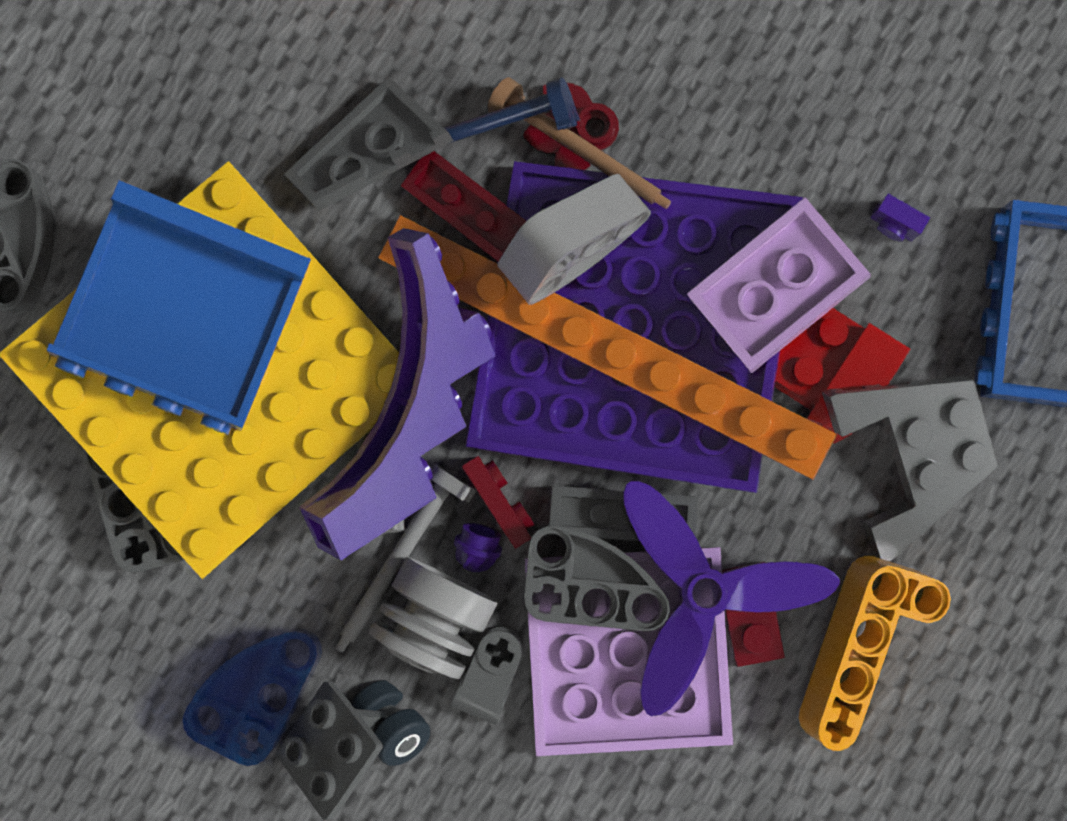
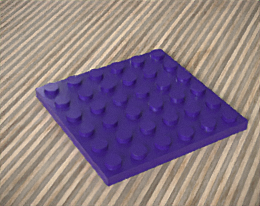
[466,161,803,493]

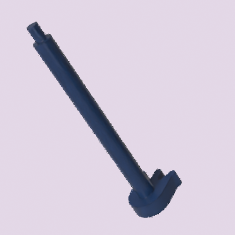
[444,77,580,144]

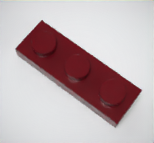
[401,151,527,262]

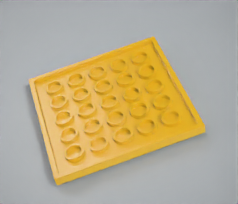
[0,161,399,579]

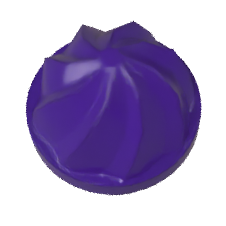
[454,523,502,572]

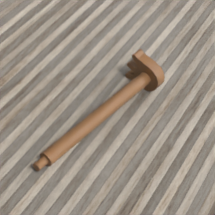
[488,77,671,209]

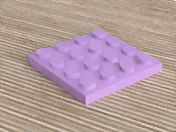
[525,547,733,756]

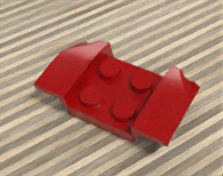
[774,308,911,444]

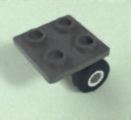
[276,680,430,820]

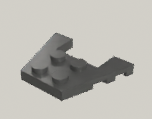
[822,376,998,562]

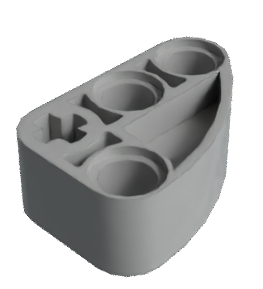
[498,174,651,305]

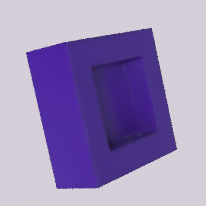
[870,193,930,242]

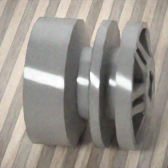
[368,556,498,679]

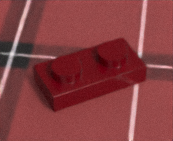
[462,456,535,549]
[722,561,785,667]

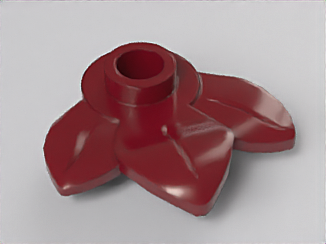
[523,83,619,170]

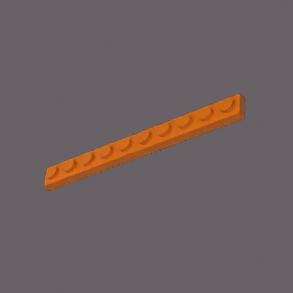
[378,215,837,480]

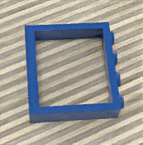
[975,200,1067,407]

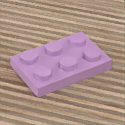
[687,198,871,373]

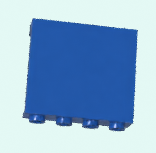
[46,180,311,435]

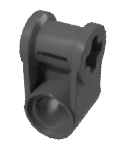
[451,626,523,725]

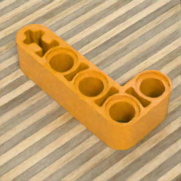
[799,556,951,751]

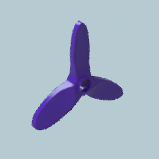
[623,481,840,717]

